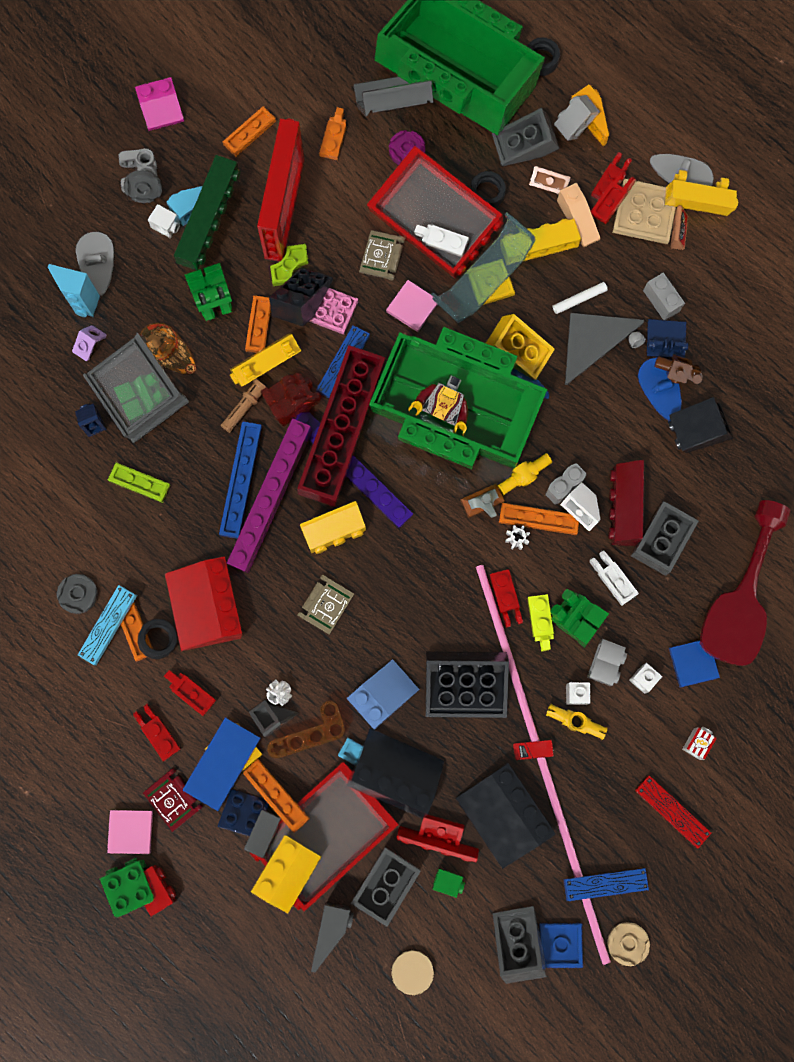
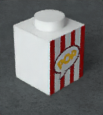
[682,727,717,760]

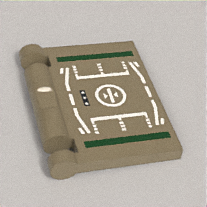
[359,230,405,280]
[297,575,354,635]

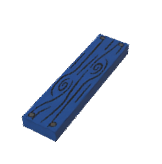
[316,326,370,398]
[563,868,649,901]

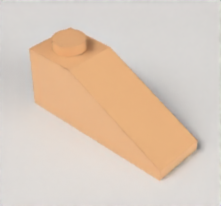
[557,183,600,247]

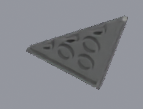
[565,313,644,385]

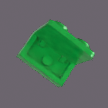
[100,858,154,917]

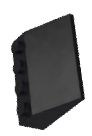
[426,651,509,718]
[347,728,444,819]
[456,763,556,869]

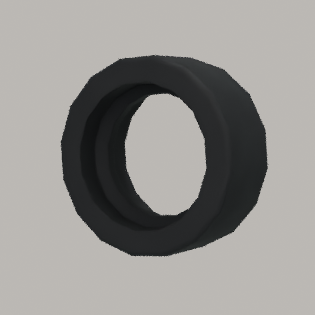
[527,37,560,76]
[470,171,506,208]
[137,619,178,659]

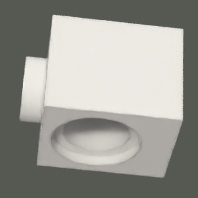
[148,204,180,238]
[629,663,662,694]
[566,683,590,705]

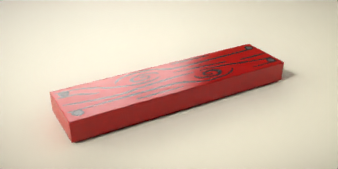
[635,775,711,849]

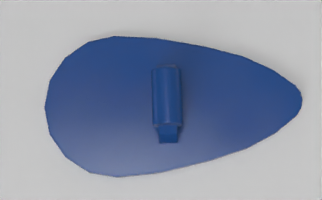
[638,358,681,421]

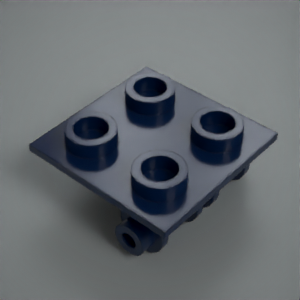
[647,319,688,358]
[218,789,269,836]

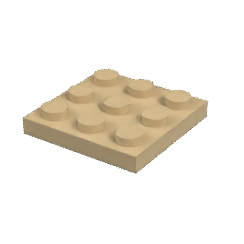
[612,179,676,244]

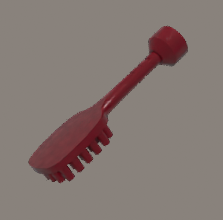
[700,500,791,666]

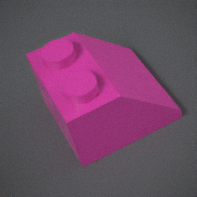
[135,77,184,131]

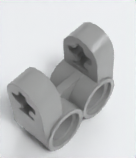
[119,149,157,193]

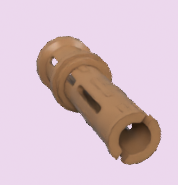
[220,379,268,433]

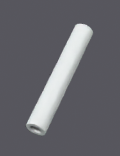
[553,282,607,314]

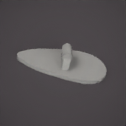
[650,154,713,186]
[76,232,114,296]

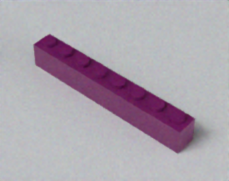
[227,418,312,573]

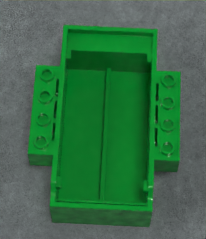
[375,0,545,136]
[369,327,547,469]

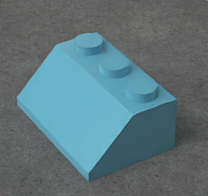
[48,264,100,317]

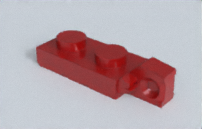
[164,670,217,717]

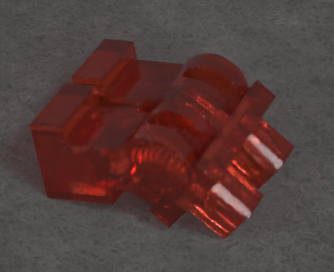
[260,373,321,426]

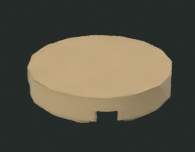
[607,922,650,966]
[392,950,434,995]

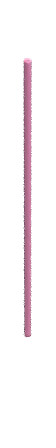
[476,565,610,965]

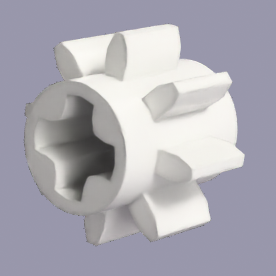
[505,525,530,550]
[266,680,292,706]

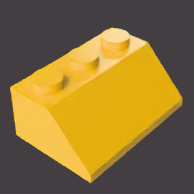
[300,501,366,554]
[251,835,321,913]

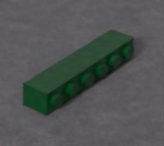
[174,155,240,271]

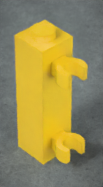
[665,170,738,216]
[230,334,301,386]

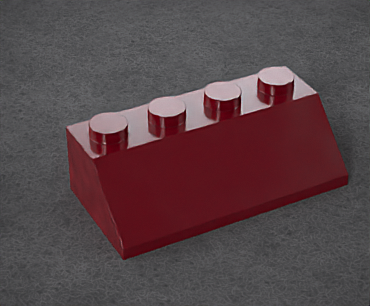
[608,460,644,546]

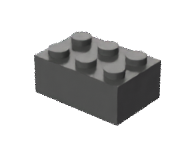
[631,501,699,576]
[351,847,421,927]

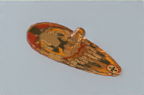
[140,323,196,374]

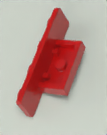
[396,815,479,862]

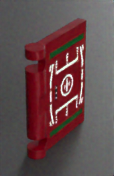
[143,768,203,832]

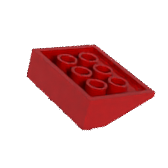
[165,556,242,651]

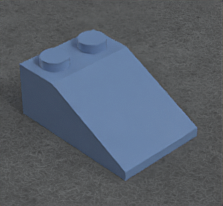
[347,659,420,730]

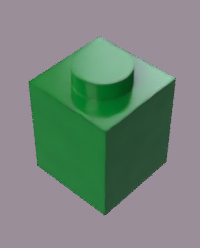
[432,868,465,898]

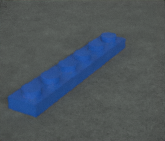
[219,421,262,539]

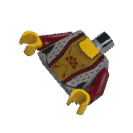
[408,375,469,436]

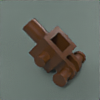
[654,354,703,384]

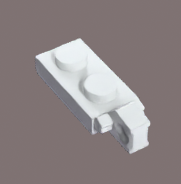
[414,224,469,257]

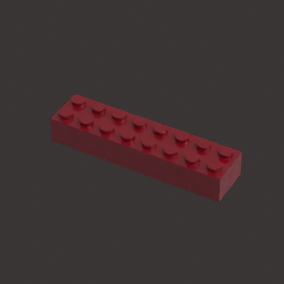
[297,345,385,507]

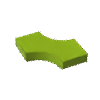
[270,244,308,286]

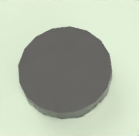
[124,170,162,203]
[57,574,98,614]

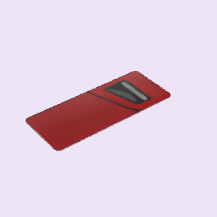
[513,740,553,760]

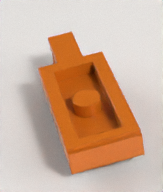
[319,107,347,160]

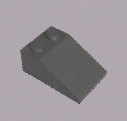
[492,108,560,166]
[311,902,354,973]
[493,906,547,984]

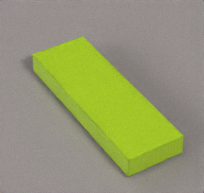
[108,463,171,503]

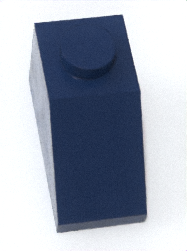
[75,404,106,437]

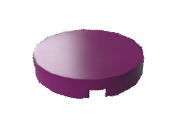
[389,130,425,165]

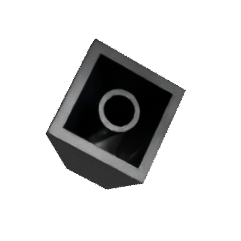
[668,397,733,453]

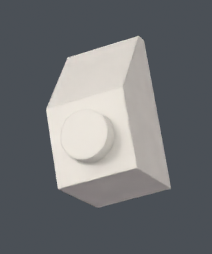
[560,482,600,531]

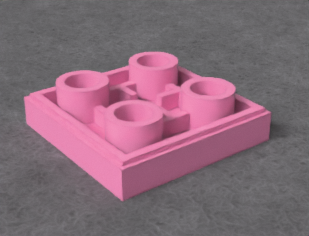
[386,280,439,332]
[310,288,359,335]
[107,810,153,854]

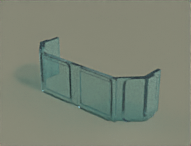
[431,213,536,323]

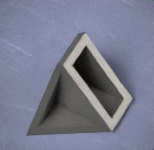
[249,700,300,737]

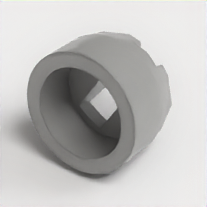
[628,332,646,348]

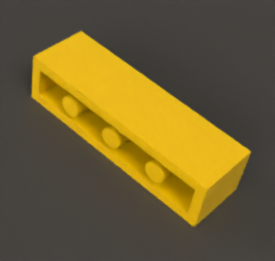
[500,219,581,266]

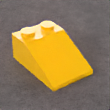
[486,314,555,380]

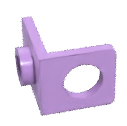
[72,325,107,361]

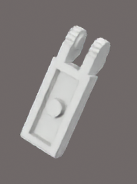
[590,551,639,606]

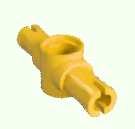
[497,453,552,495]
[546,704,608,740]

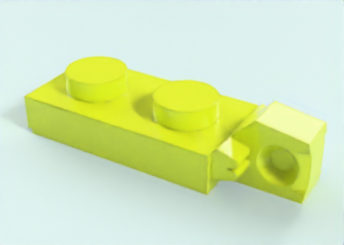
[528,594,554,651]

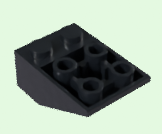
[269,267,333,327]

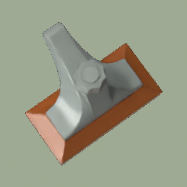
[460,484,505,518]

